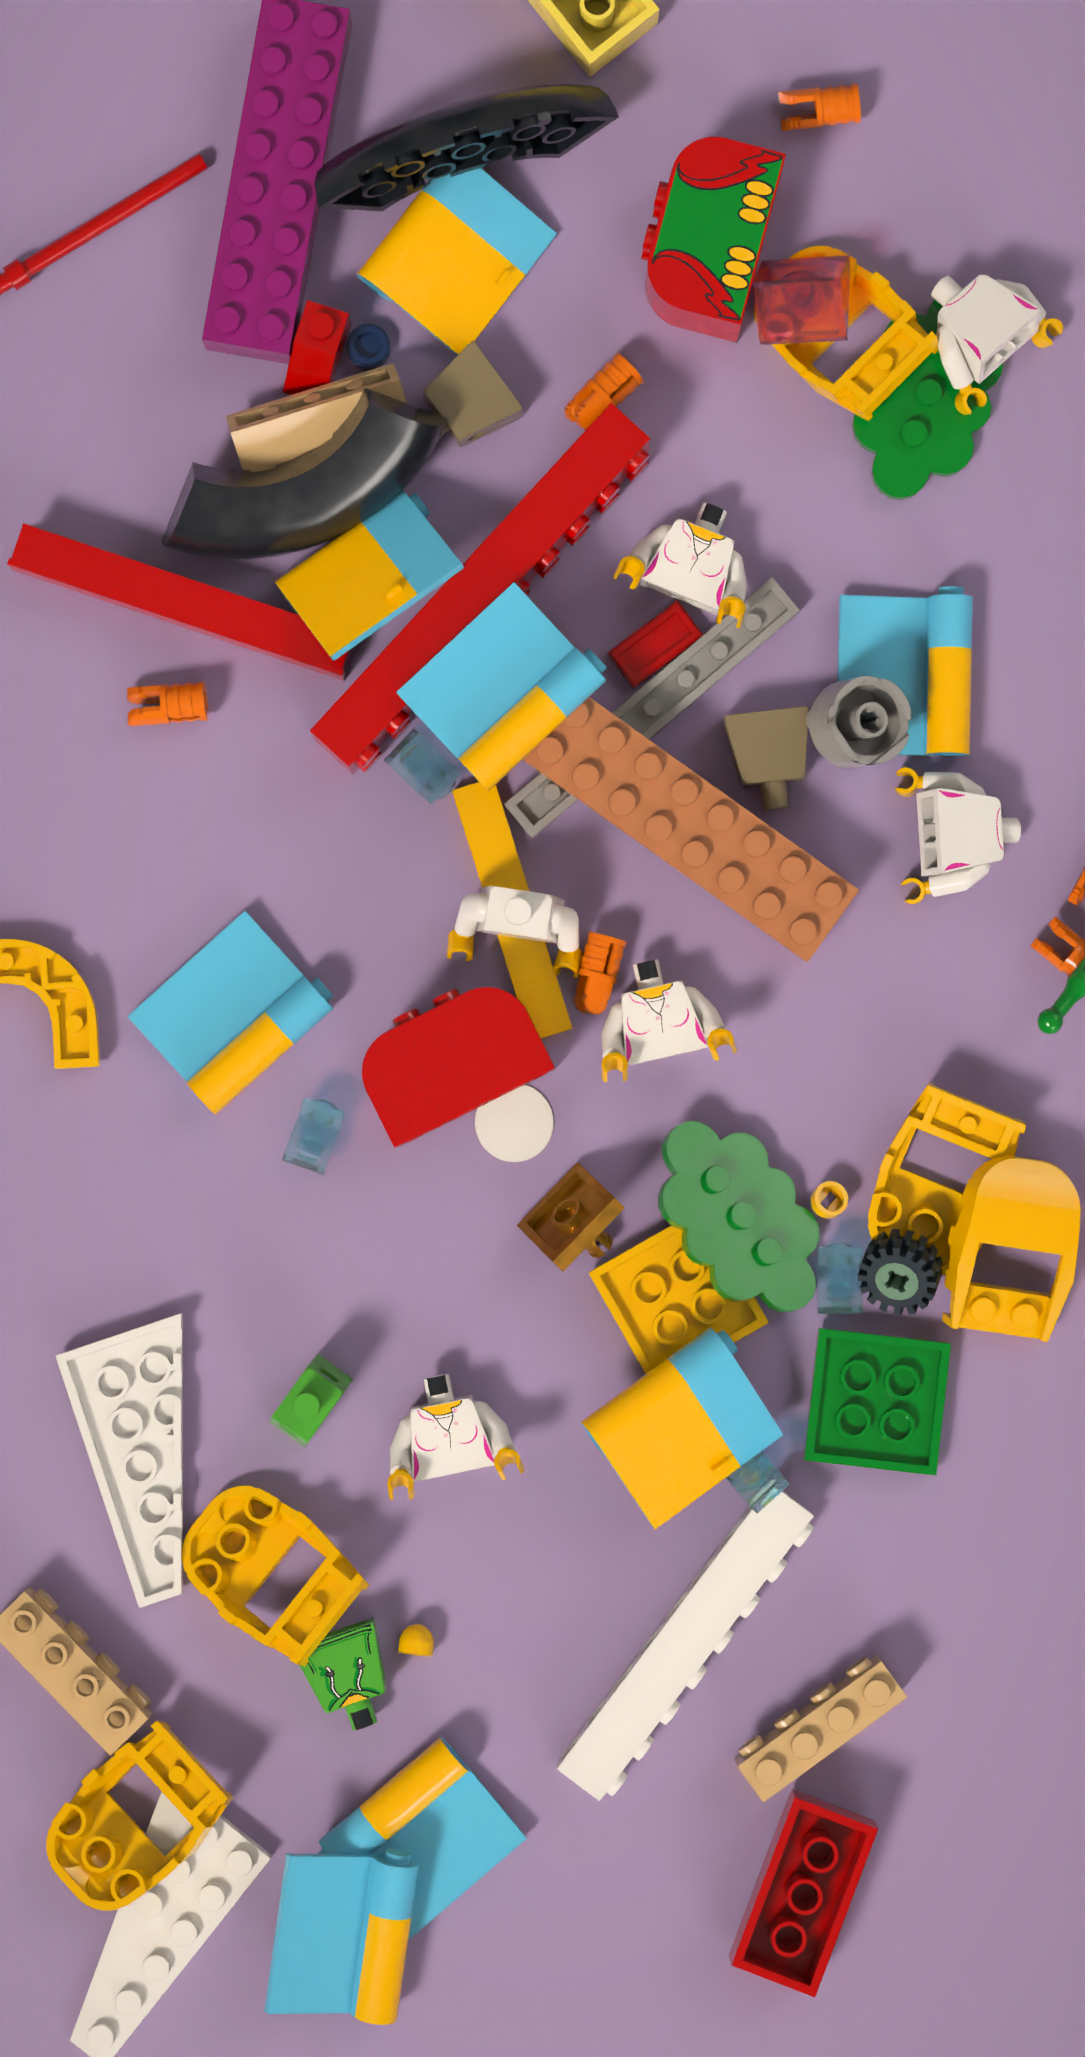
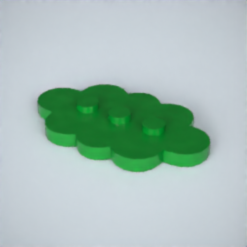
[852,299,1003,500]
[658,1121,820,1312]

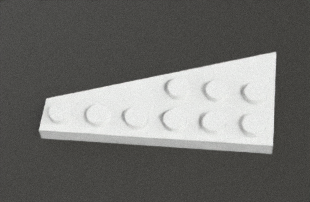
[55,1313,183,1608]
[70,1791,272,2057]

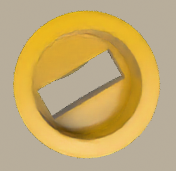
[810,1181,848,1219]
[398,1624,434,1657]

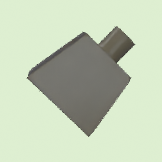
[423,341,523,447]
[722,706,808,811]

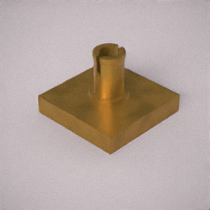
[517,1162,625,1271]

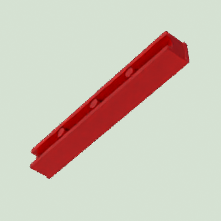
[7,523,353,681]

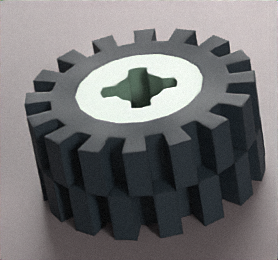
[858,1229,943,1315]

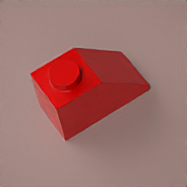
[283,300,351,395]

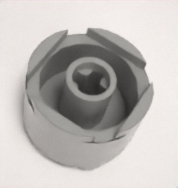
[806,676,912,768]

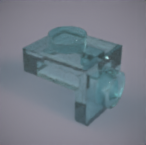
[384,728,461,804]
[282,1098,345,1175]
[816,1243,863,1314]
[726,1451,790,1514]

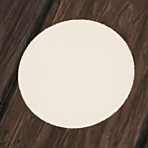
[475,1085,554,1162]

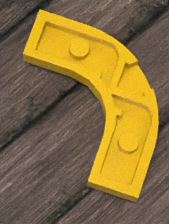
[0,939,101,1069]

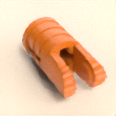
[779,83,861,131]
[564,353,644,430]
[127,681,209,726]
[1030,916,1085,976]
[573,932,627,1015]

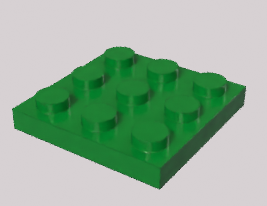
[803,1327,951,1476]

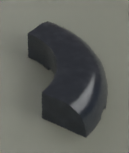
[314,84,619,212]
[162,388,447,559]

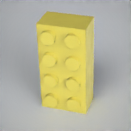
[528,0,659,78]

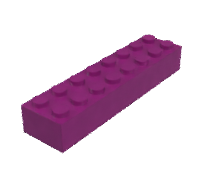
[202,0,352,364]

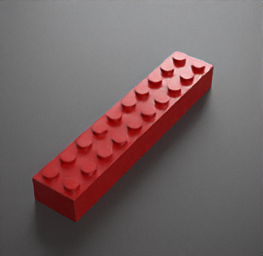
[310,403,651,775]

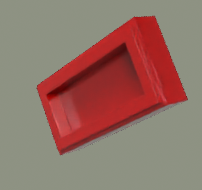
[607,600,703,689]

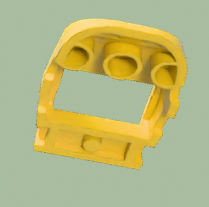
[754,246,938,421]
[868,1082,1026,1275]
[942,1156,1081,1342]
[182,1485,369,1666]
[46,1720,233,1911]

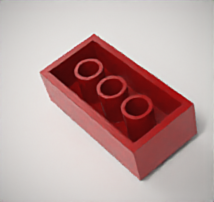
[729,1789,878,1997]

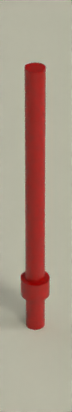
[0,154,208,295]

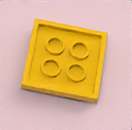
[588,1225,769,1374]

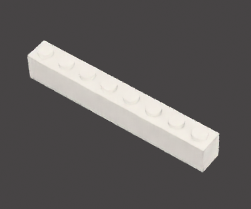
[557,1481,814,1801]

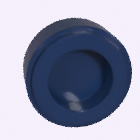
[346,324,391,370]

